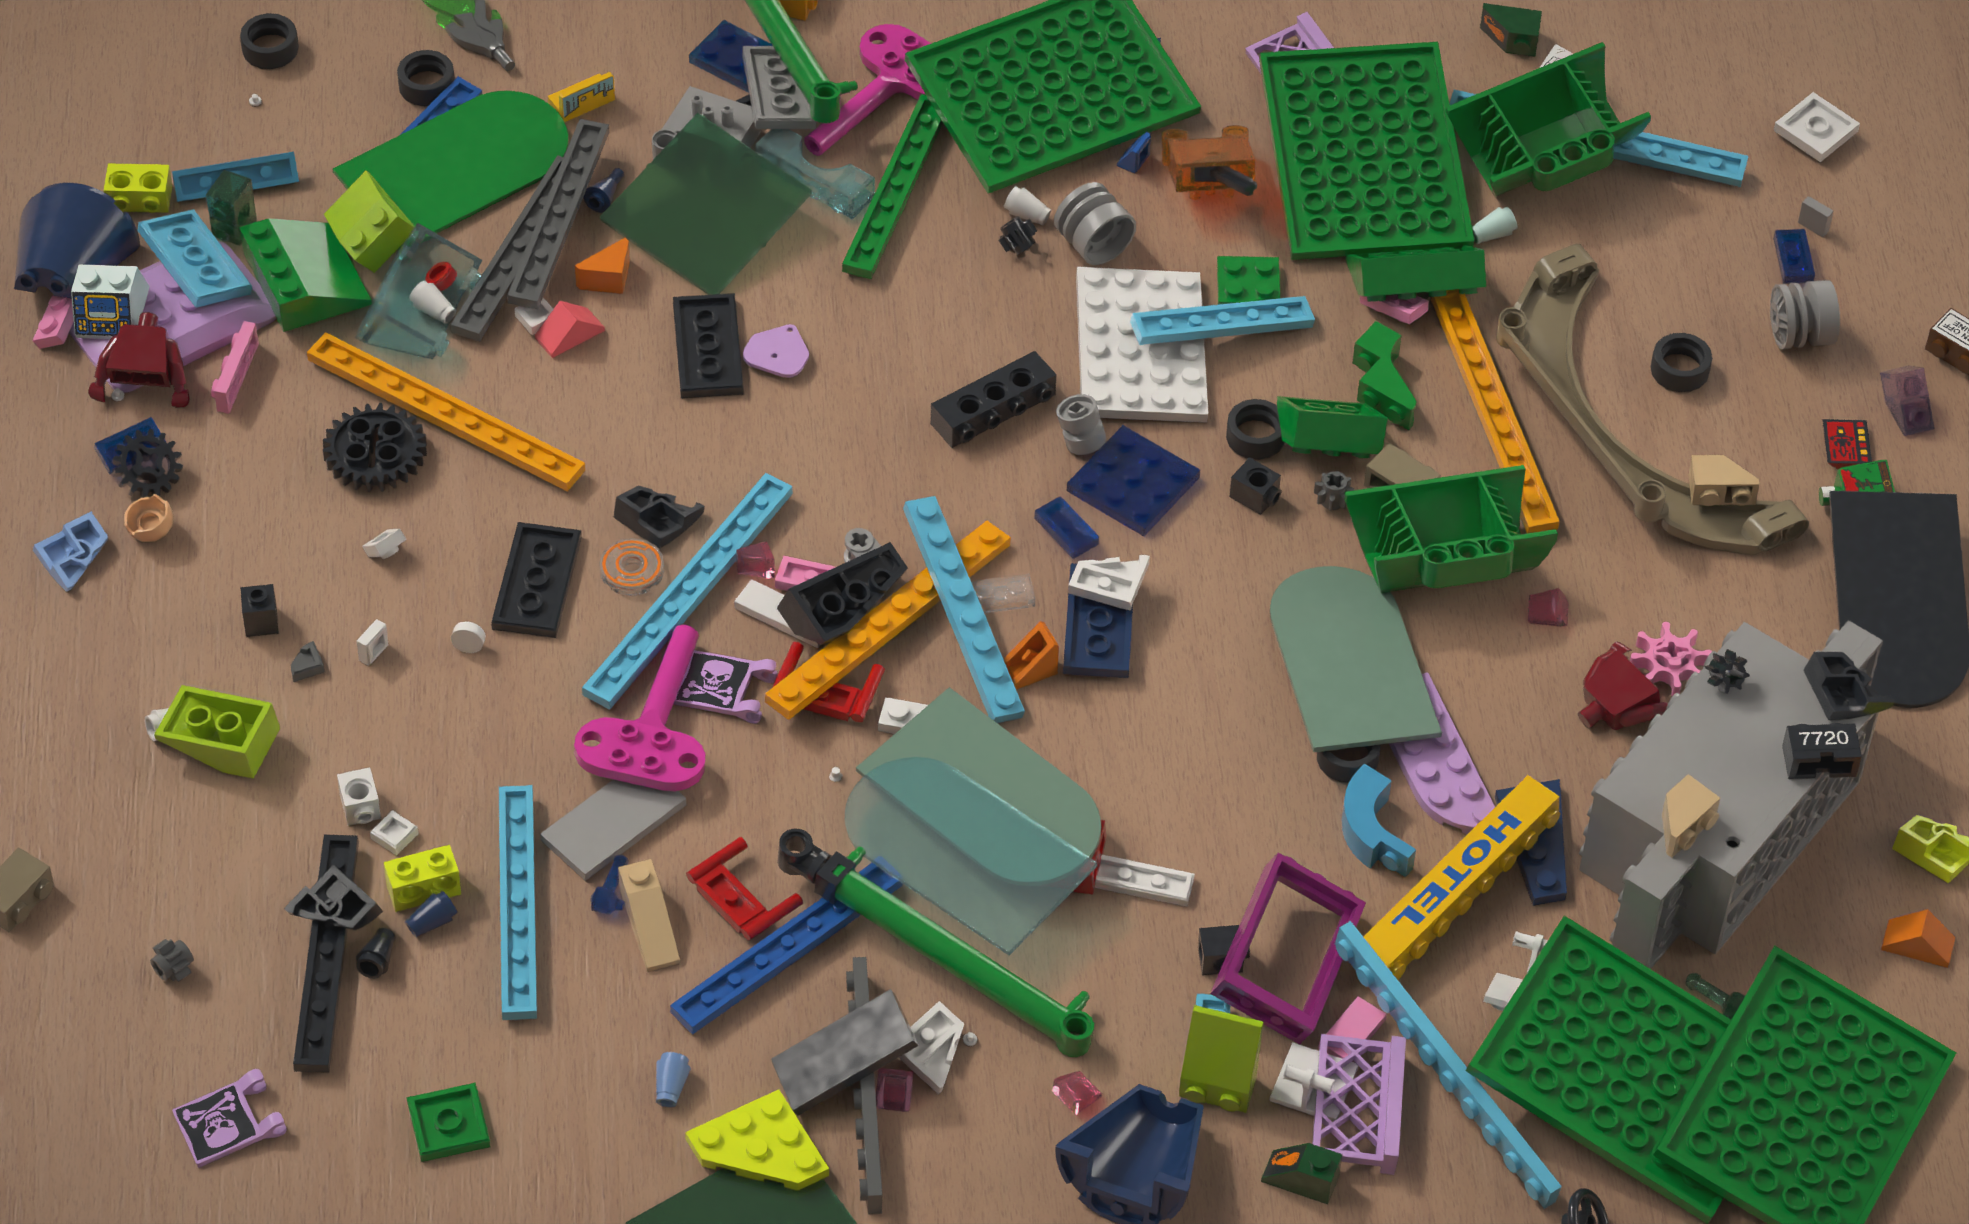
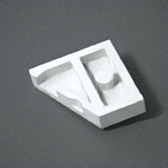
[1068,555,1150,610]
[898,1001,964,1094]

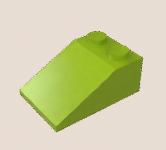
[324,171,417,273]
[154,685,280,779]
[1179,1005,1263,1113]

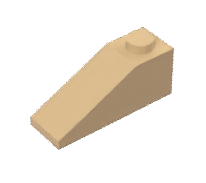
[618,859,680,972]

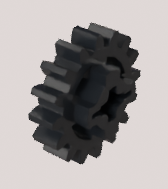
[111,429,183,498]

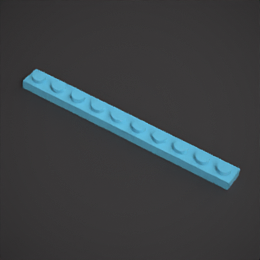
[1449,89,1748,187]
[582,473,793,710]
[1335,921,1562,1209]

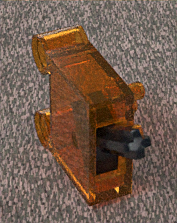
[1162,125,1257,200]

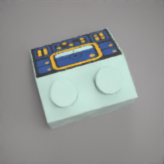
[71,265,150,339]

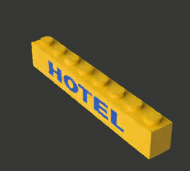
[1363,775,1560,980]

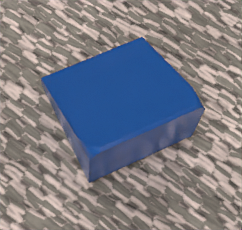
[1117,132,1151,173]

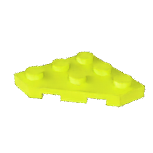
[685,1089,829,1190]

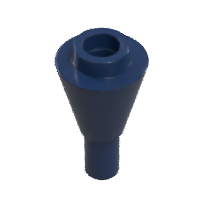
[583,168,624,213]

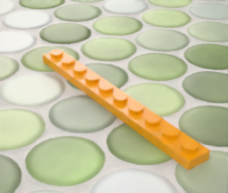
[1431,289,1560,534]
[307,332,586,492]
[765,520,1011,720]

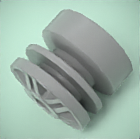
[1054,182,1136,265]
[1770,280,1840,349]

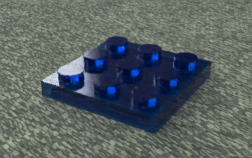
[1066,425,1200,536]

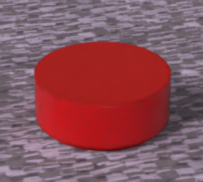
[425,262,457,292]

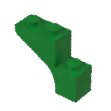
[1352,321,1417,430]

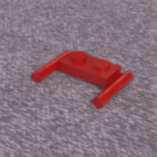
[772,642,885,723]
[686,837,803,941]

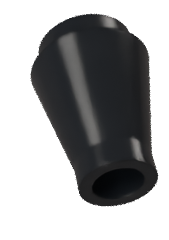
[356,928,396,979]

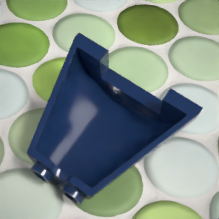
[14,183,140,299]
[1055,1084,1204,1224]

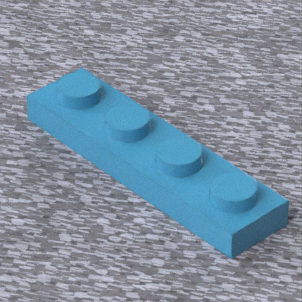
[172,151,299,202]

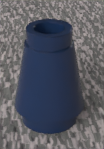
[405,891,458,938]

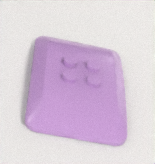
[69,241,276,392]

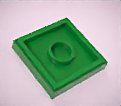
[406,1082,491,1162]

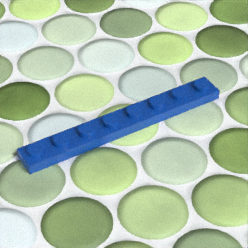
[670,857,903,1035]

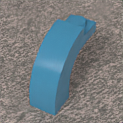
[1342,764,1416,877]

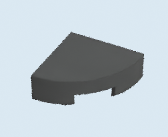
[291,641,325,682]

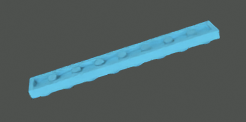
[903,496,1025,723]
[499,785,537,1020]

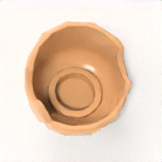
[124,494,174,542]

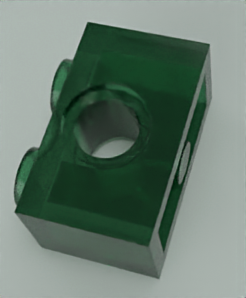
[206,170,257,246]

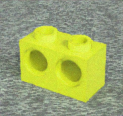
[103,163,173,213]
[383,844,461,912]

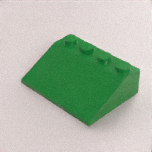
[239,218,372,332]
[1345,245,1486,302]

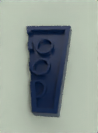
[1495,779,1567,906]

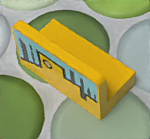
[548,72,615,122]

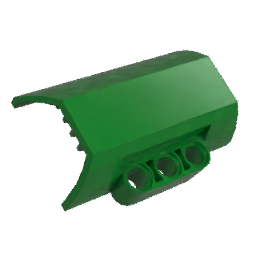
[1446,42,1651,197]
[1344,465,1558,593]

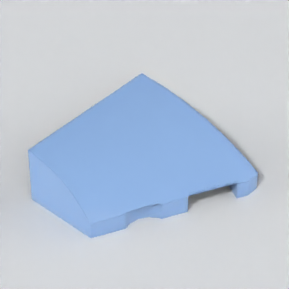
[33,511,108,592]

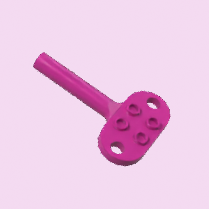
[804,24,931,156]
[574,625,706,791]

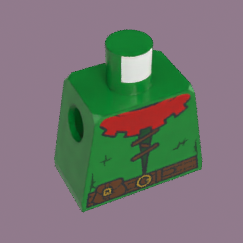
[1819,460,1895,506]

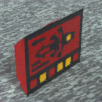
[1822,419,1872,469]

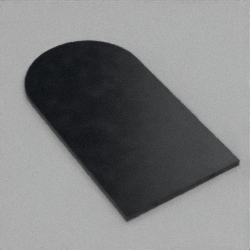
[1829,491,1969,708]

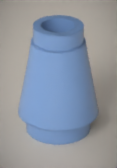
[656,1052,691,1107]

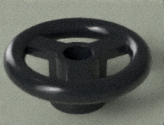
[1561,1188,1609,1224]

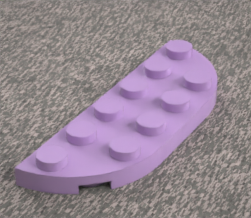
[1389,672,1495,834]

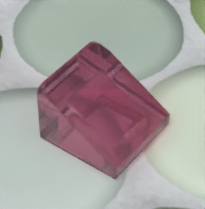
[736,541,775,578]
[1528,588,1569,627]
[876,1068,914,1112]
[1053,1071,1102,1115]

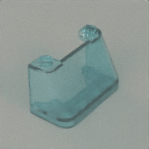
[355,223,482,360]

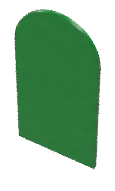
[333,91,568,252]

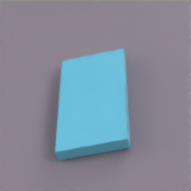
[137,209,252,308]

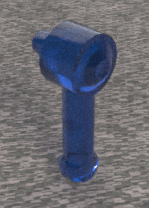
[590,855,629,915]

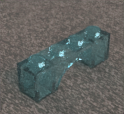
[756,129,875,220]

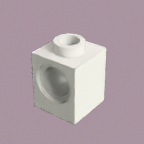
[337,767,381,826]

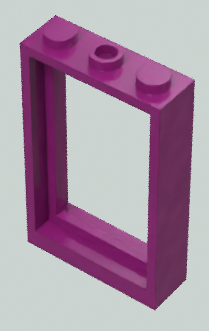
[1210,852,1366,1045]

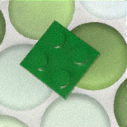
[1217,256,1280,305]

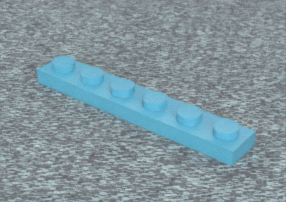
[1130,296,1315,345]

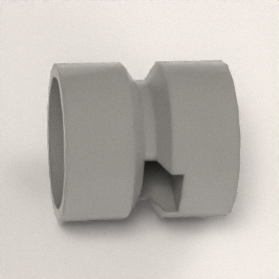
[1056,394,1106,455]

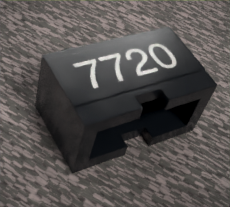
[1782,723,1862,779]

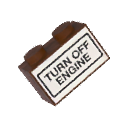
[1925,308,1969,375]

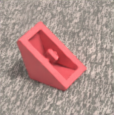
[535,301,605,358]

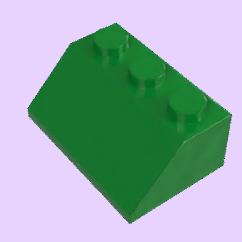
[1276,396,1388,458]

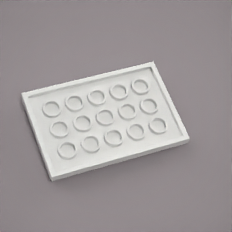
[1076,267,1208,423]

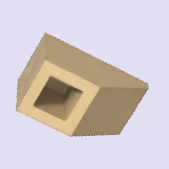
[1688,455,1759,506]
[1662,774,1720,858]

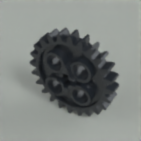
[323,403,427,492]

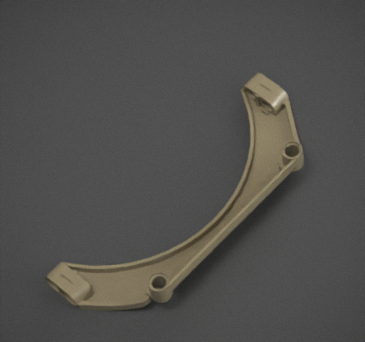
[1496,244,1809,555]

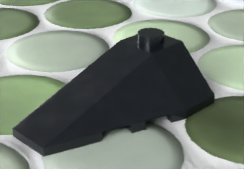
[777,542,908,645]

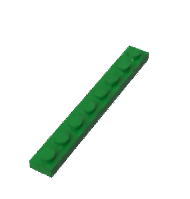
[842,94,943,279]

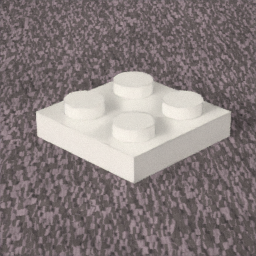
[1774,92,1860,162]

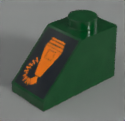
[1480,3,1542,57]
[1261,1143,1343,1205]

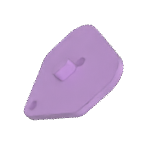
[743,324,809,378]

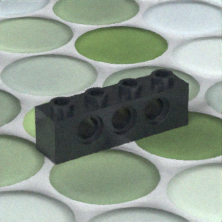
[930,351,1057,448]

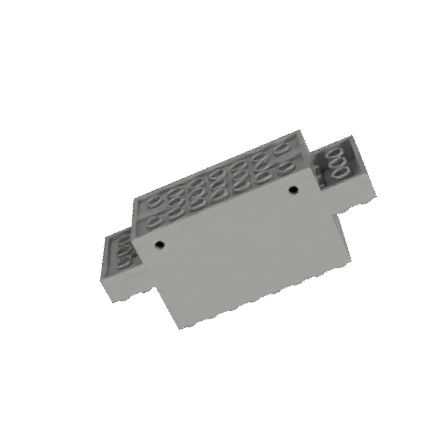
[1579,620,1883,969]

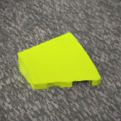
[1892,815,1969,883]

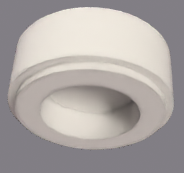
[451,622,486,653]

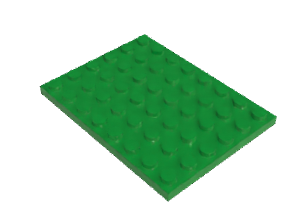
[905,0,1201,194]
[1259,41,1474,260]
[1465,915,1731,1224]
[1653,946,1957,1224]

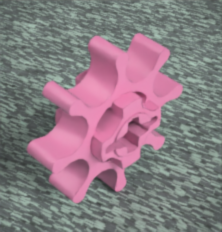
[1630,622,1712,697]

